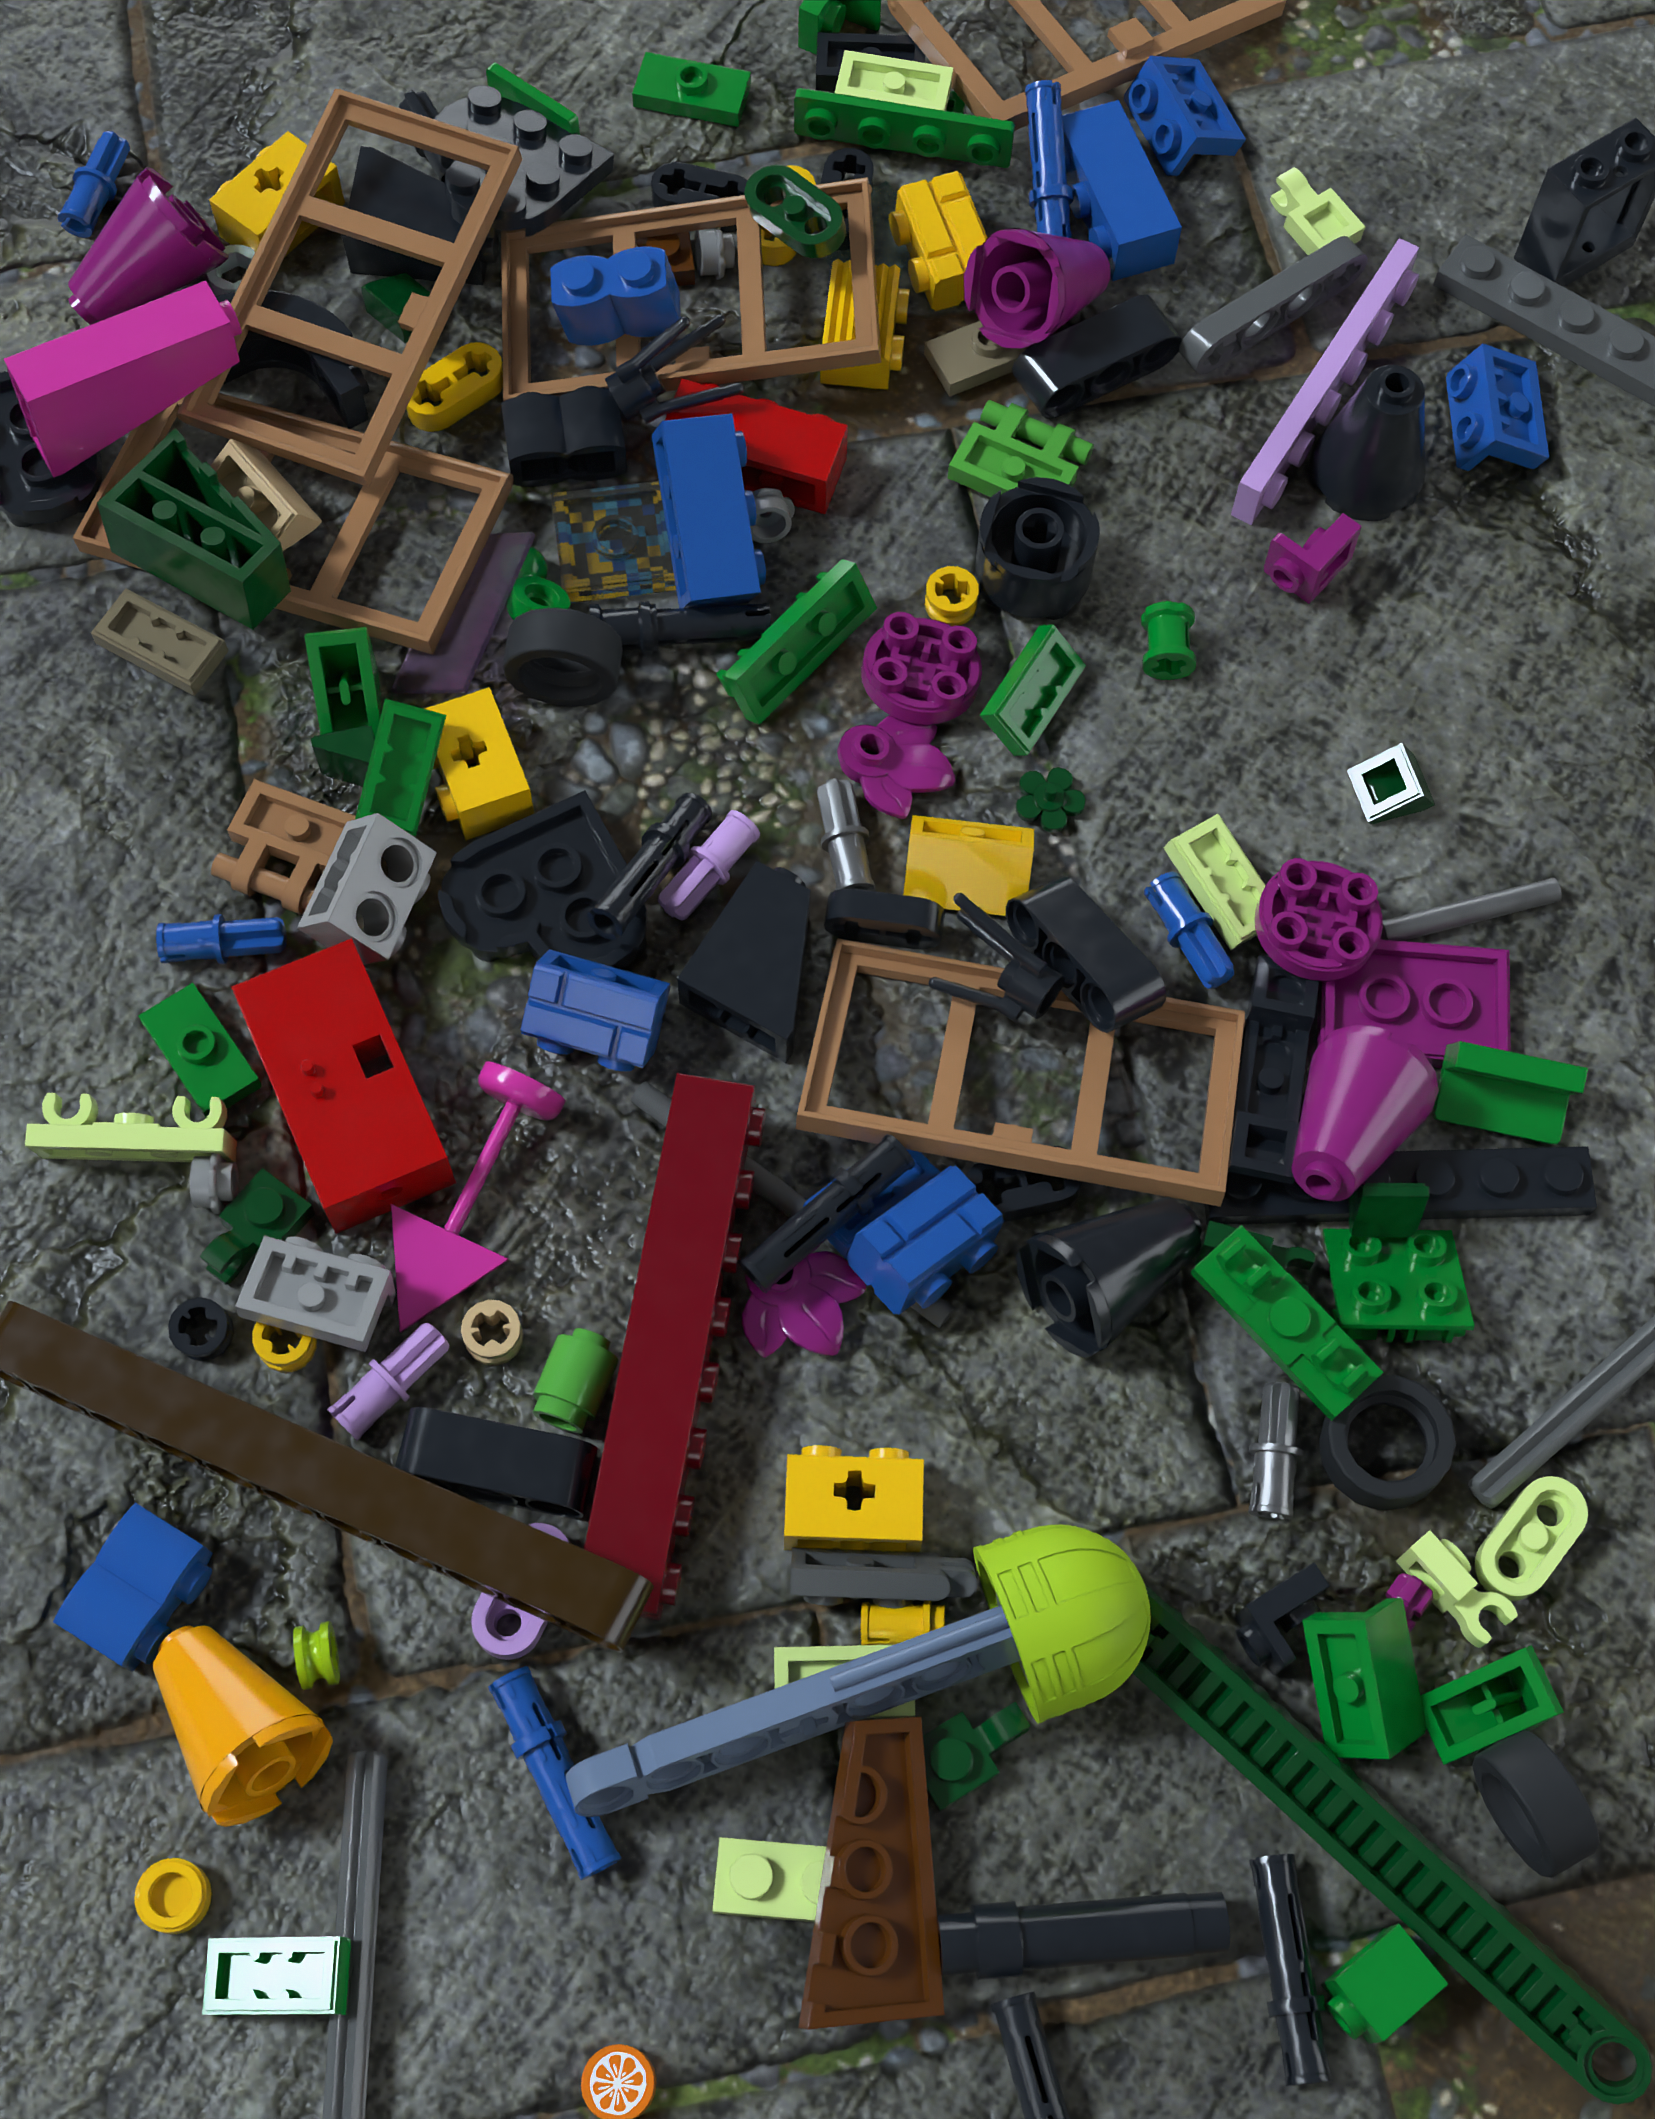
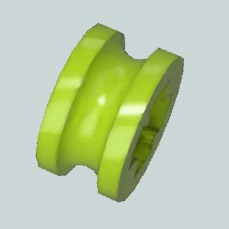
[293,1621,340,1690]

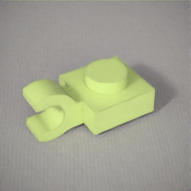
[1270,167,1365,255]
[1396,1530,1518,1648]

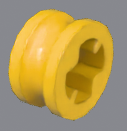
[925,566,979,626]
[252,1322,317,1373]

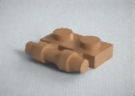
[211,779,355,915]

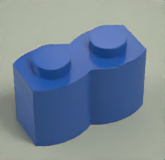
[550,247,681,346]
[53,1503,213,1672]

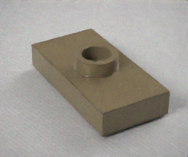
[924,321,1030,397]
[91,588,228,696]

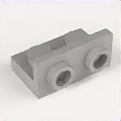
[235,1236,396,1352]

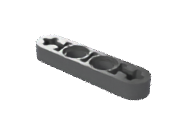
[1179,236,1368,375]

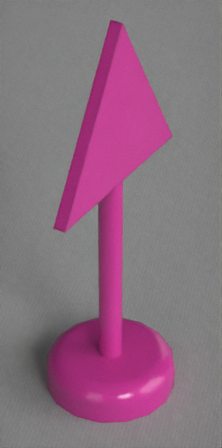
[391,1061,566,1333]

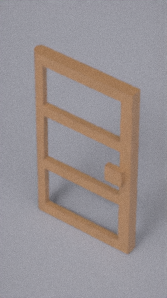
[887,0,1287,131]
[176,89,522,487]
[501,177,882,401]
[73,393,513,655]
[796,939,1246,1207]

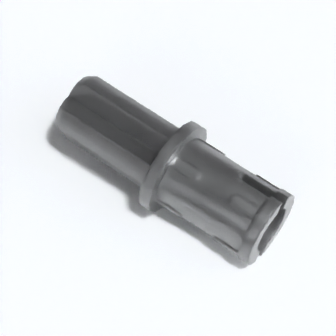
[817,778,875,891]
[1248,1382,1304,1519]

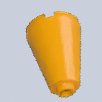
[153,1626,333,1827]

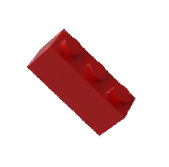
[664,378,848,514]

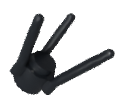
[605,314,744,424]
[928,893,1065,1022]

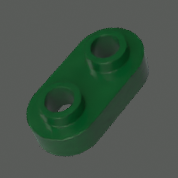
[744,164,846,258]

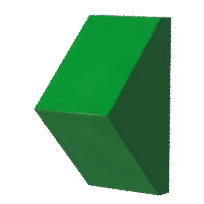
[304,627,382,737]
[1421,1645,1564,1765]

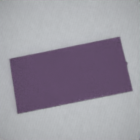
[391,532,536,695]

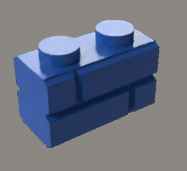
[520,949,671,1071]
[846,1165,1004,1315]

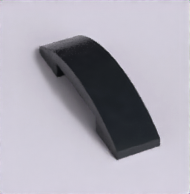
[1228,955,1319,1184]

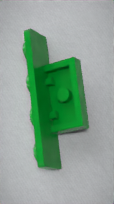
[794,88,1015,168]

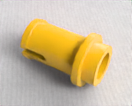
[861,1600,945,1645]

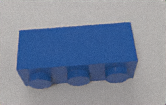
[1062,100,1182,281]
[652,413,766,608]

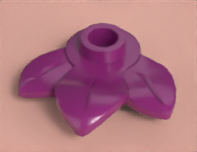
[837,715,955,819]
[741,1251,866,1358]

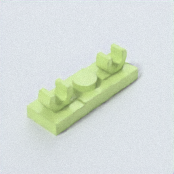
[25,1093,237,1163]

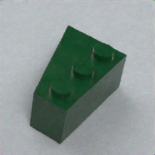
[97,428,291,630]

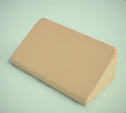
[211,439,322,551]

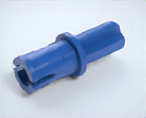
[57,131,130,238]
[1144,871,1234,989]
[156,914,287,964]

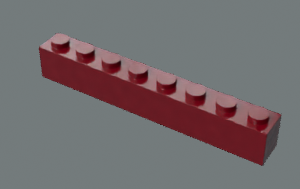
[584,1073,766,1621]

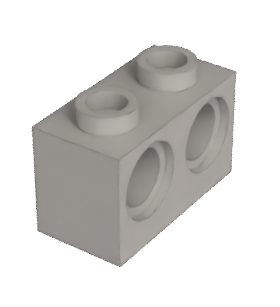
[297,813,437,965]

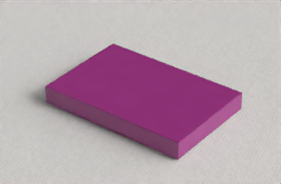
[1317,939,1511,1068]

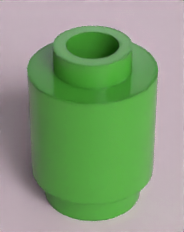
[533,1328,619,1434]

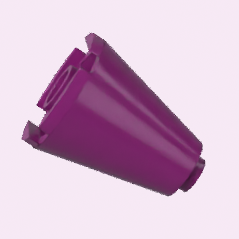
[68,167,229,325]
[964,228,1111,349]
[1292,1025,1439,1201]

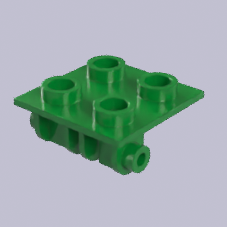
[1322,1228,1475,1343]

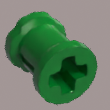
[1141,601,1196,680]

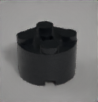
[975,477,1100,620]

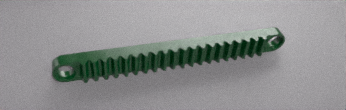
[1132,1583,1653,2105]

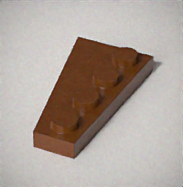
[798,1717,945,2030]

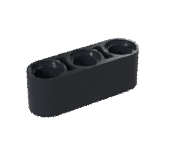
[1012,295,1182,419]
[1006,876,1166,1033]
[395,1407,600,1518]

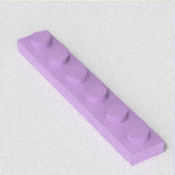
[1231,238,1419,525]

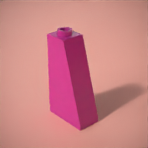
[4,280,242,478]

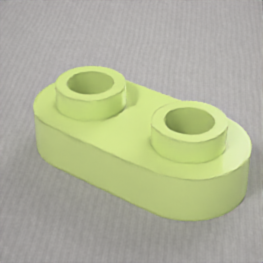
[1475,1476,1588,1601]

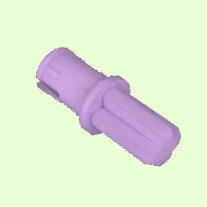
[658,810,760,921]
[327,1323,450,1441]

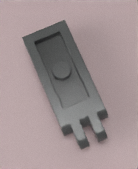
[790,1547,977,1608]

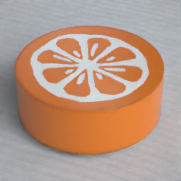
[581,2044,657,2119]

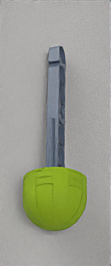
[566,1525,1151,1817]

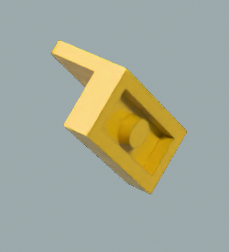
[903,815,1034,916]

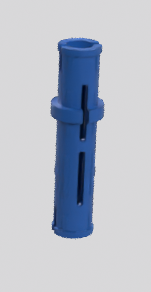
[1025,80,1074,238]
[488,1666,622,1881]

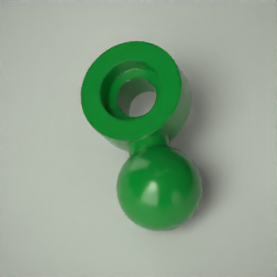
[501,546,571,620]

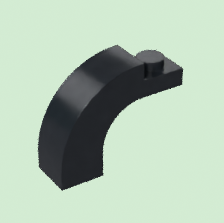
[215,290,370,429]

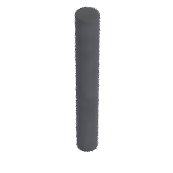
[1380,878,1561,941]

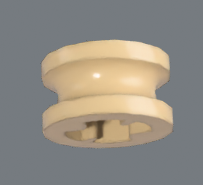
[461,1300,524,1366]

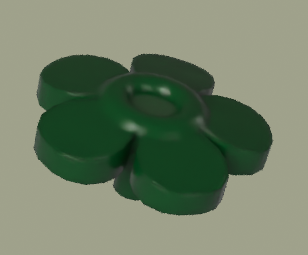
[1015,767,1086,833]

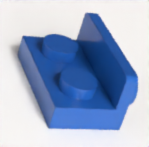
[1124,56,1246,176]
[1446,343,1549,471]

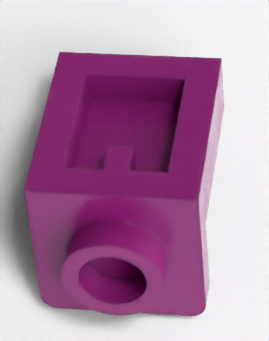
[1264,513,1362,604]

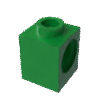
[1321,1924,1448,2044]

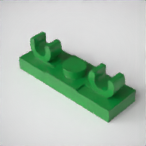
[716,559,877,725]
[1191,1225,1384,1421]

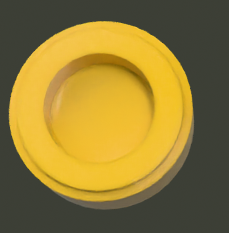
[134,1858,212,1934]

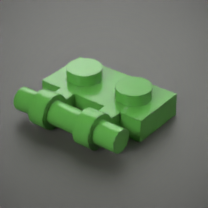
[948,400,1094,497]

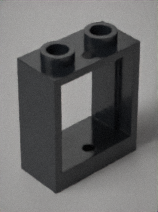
[1514,118,1655,287]

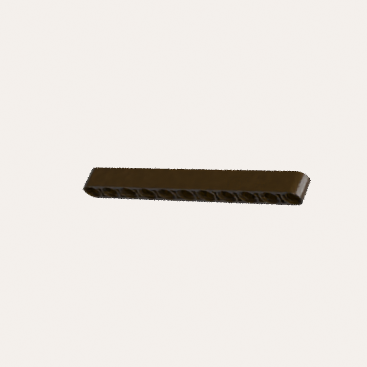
[0,1301,654,1652]

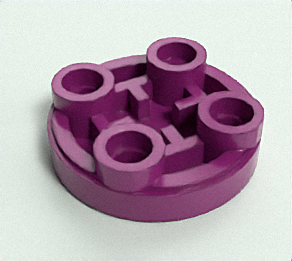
[861,612,982,725]
[1255,858,1383,981]

